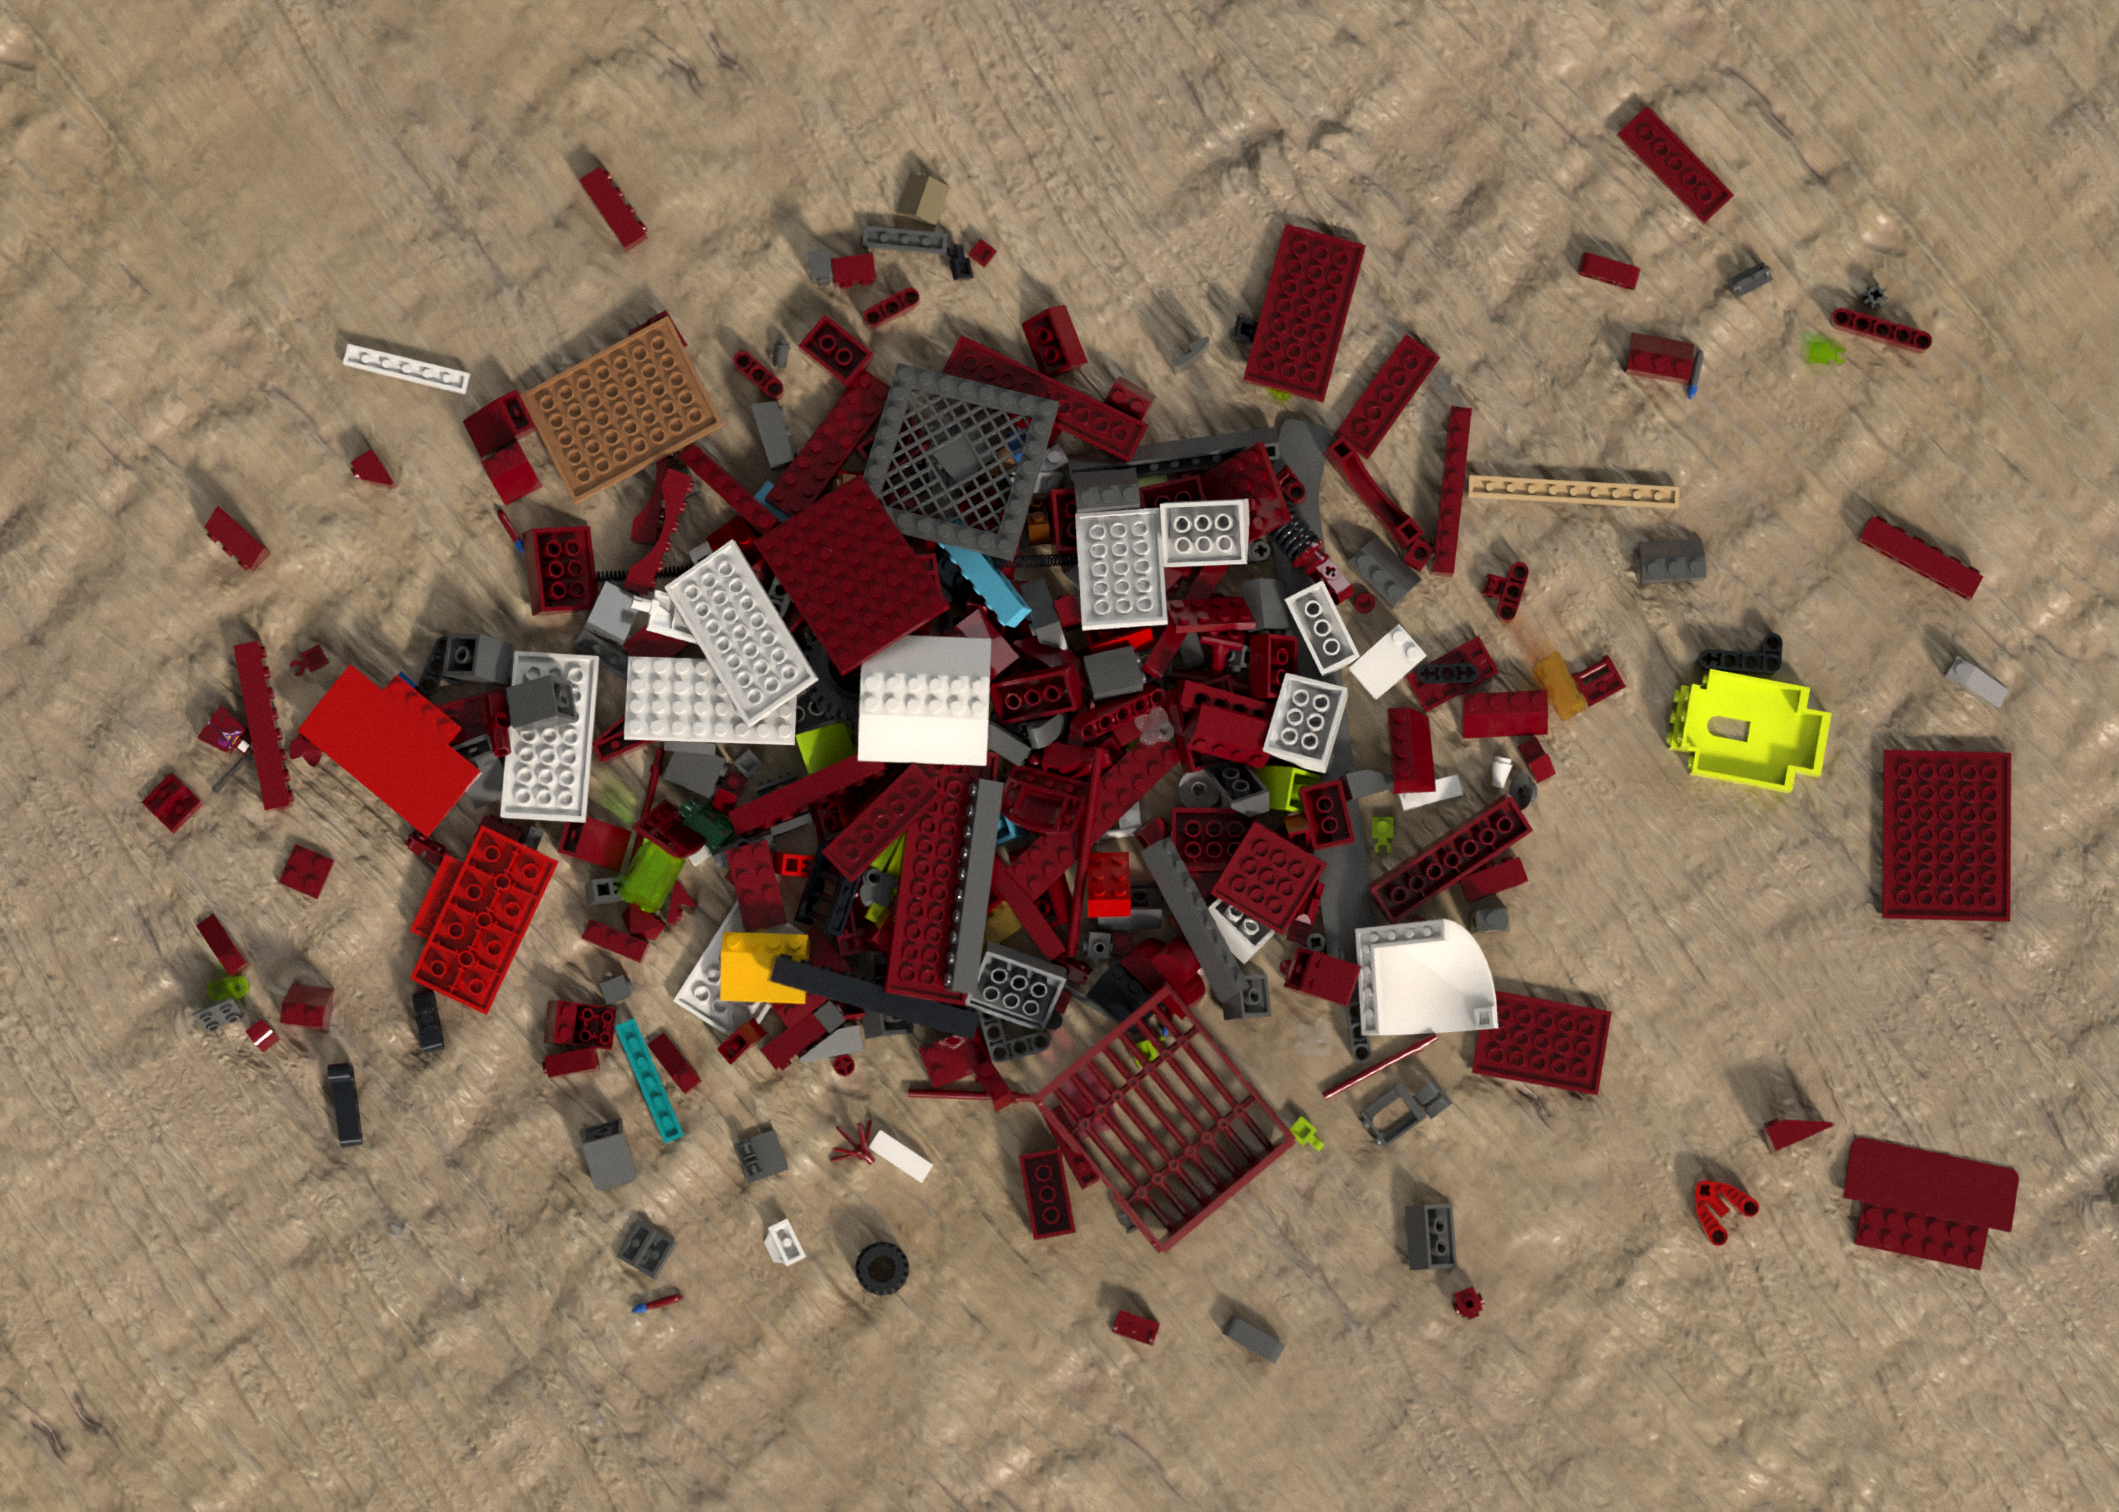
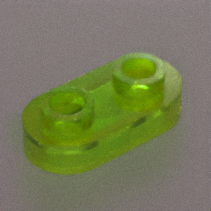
[206,976,250,1001]

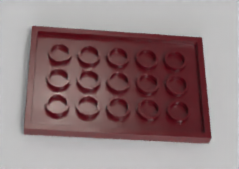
[1471,991,1612,1096]

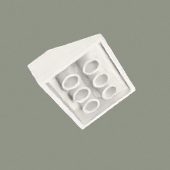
[1160,499,1249,567]
[1263,673,1348,774]

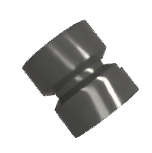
[1413,1079,1452,1119]

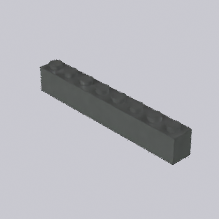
[1140,837,1250,1003]

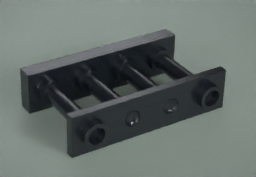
[794,839,862,937]

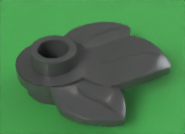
[859,868,898,907]

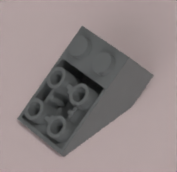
[452,733,504,809]

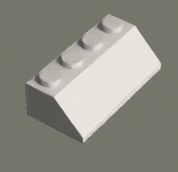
[1285,581,1360,677]

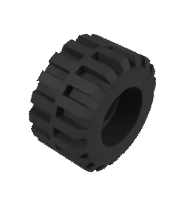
[855,1242,909,1295]

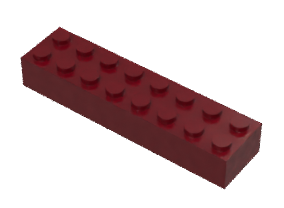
[1365,793,1533,924]

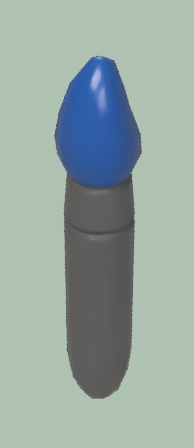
[1688,350,1704,399]

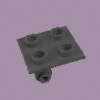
[192,997,245,1033]
[735,1129,789,1184]

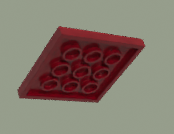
[1200,442,1292,544]
[1210,820,1327,936]

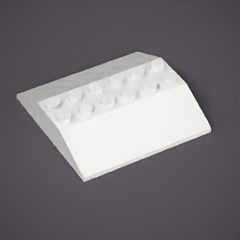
[858,635,991,766]

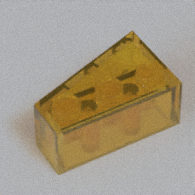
[1532,651,1587,723]

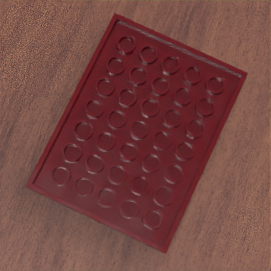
[753,474,950,676]
[1882,750,2011,922]

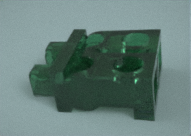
[678,797,736,851]

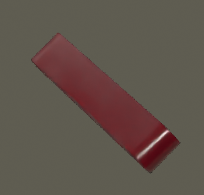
[1830,308,1932,354]
[1070,682,1166,740]

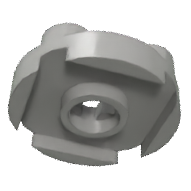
[1178,770,1220,808]

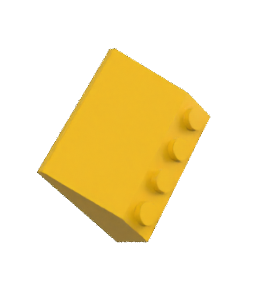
[720,932,811,1004]

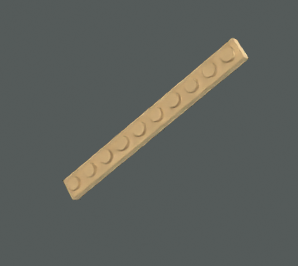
[1468,475,1680,509]

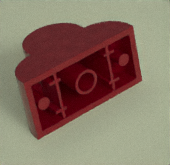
[1119,936,1205,1020]

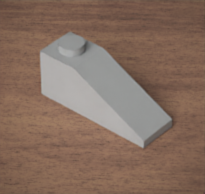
[1943,656,2009,709]
[800,1022,864,1064]

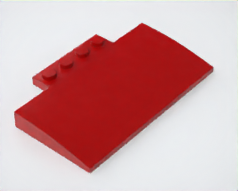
[297,664,482,838]
[410,824,559,1015]

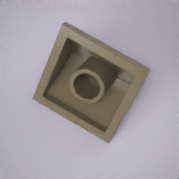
[897,174,950,227]

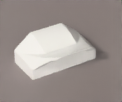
[764,1219,806,1266]

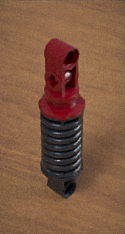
[1267,493,1354,606]

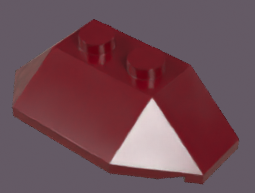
[1012,637,1087,694]

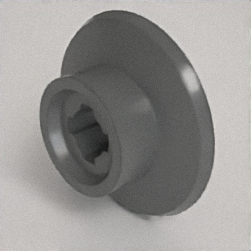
[1510,773,1537,810]

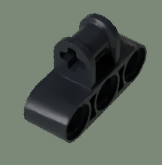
[419,636,462,696]
[412,989,445,1053]

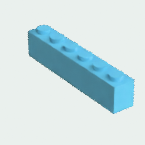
[938,516,1032,628]

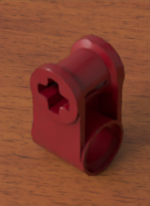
[1276,464,1307,505]

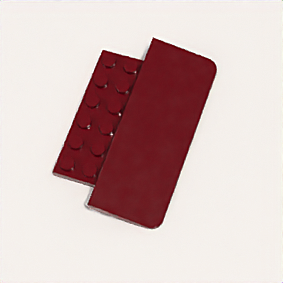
[1842,1137,2019,1271]

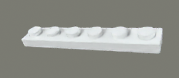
[343,344,470,395]

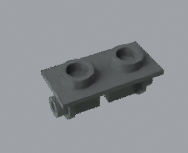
[1727,261,1774,299]

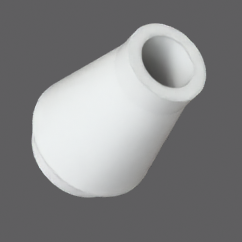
[1491,756,1512,788]

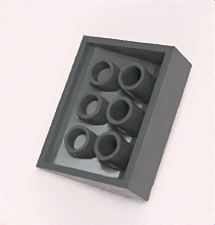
[965,940,1067,1033]

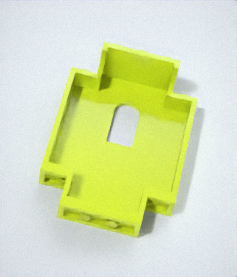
[1666,669,1832,793]

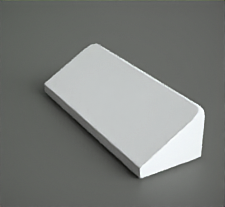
[869,1130,934,1183]

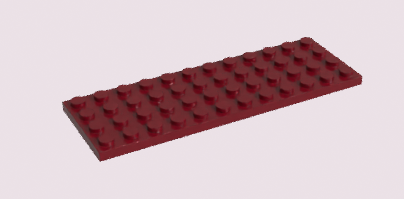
[883,752,999,1006]

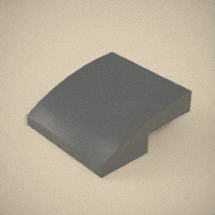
[1171,337,1210,375]
[616,1220,677,1280]

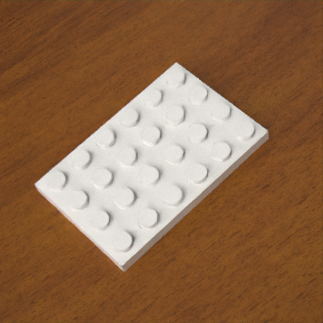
[1075,508,1168,630]
[673,901,804,1036]

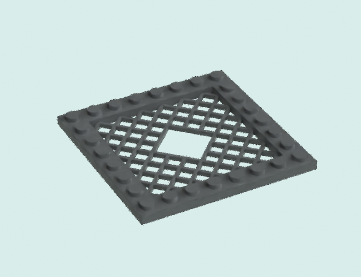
[863,363,1060,561]

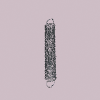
[209,752,253,796]

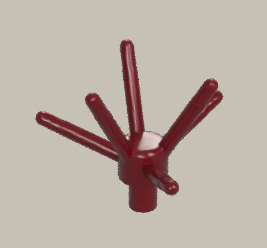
[830,1120,875,1165]

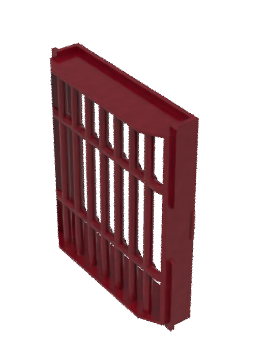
[1028,981,1296,1253]

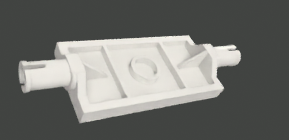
[630,590,698,644]

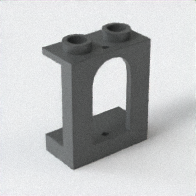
[755,772,813,838]
[1359,1082,1427,1148]

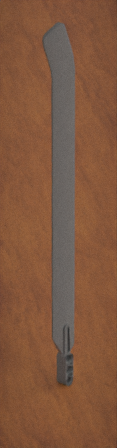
[1272,419,1376,1064]

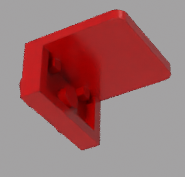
[706,516,760,562]

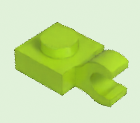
[1289,1116,1324,1152]

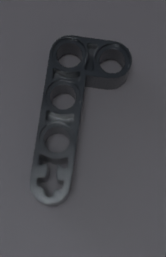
[1697,633,1783,675]
[327,1062,363,1148]

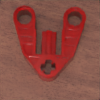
[1693,1181,1759,1246]

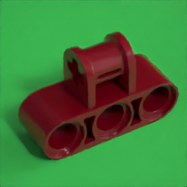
[1480,562,1529,623]

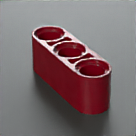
[1577,252,1641,290]
[864,287,920,329]
[733,351,784,401]

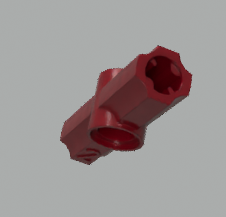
[485,693,512,757]

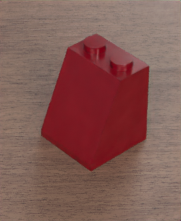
[481,442,543,506]
[280,984,335,1031]

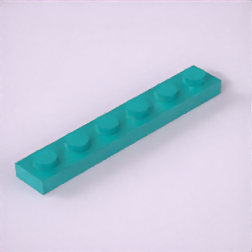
[615,1018,685,1144]

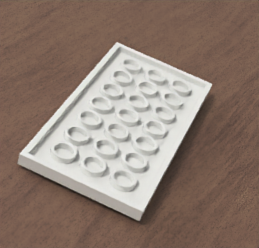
[664,540,819,727]
[500,651,600,823]
[624,656,797,745]

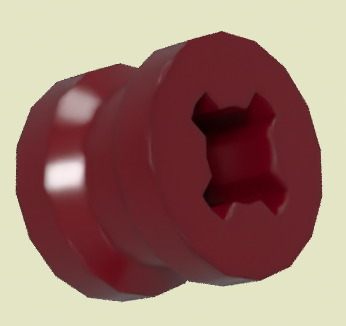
[833,1055,855,1077]

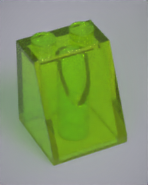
[617,841,686,913]

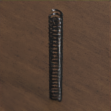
[991,553,1078,569]
[595,565,695,583]

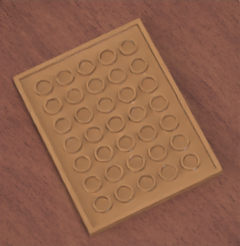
[520,316,724,505]

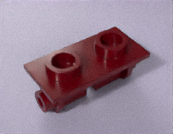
[405,830,451,866]
[1050,952,1093,985]

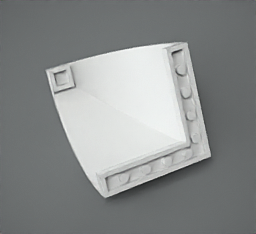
[1355,919,1498,1035]

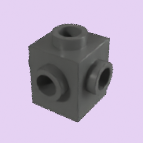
[1224,642,1250,673]
[1081,929,1113,962]

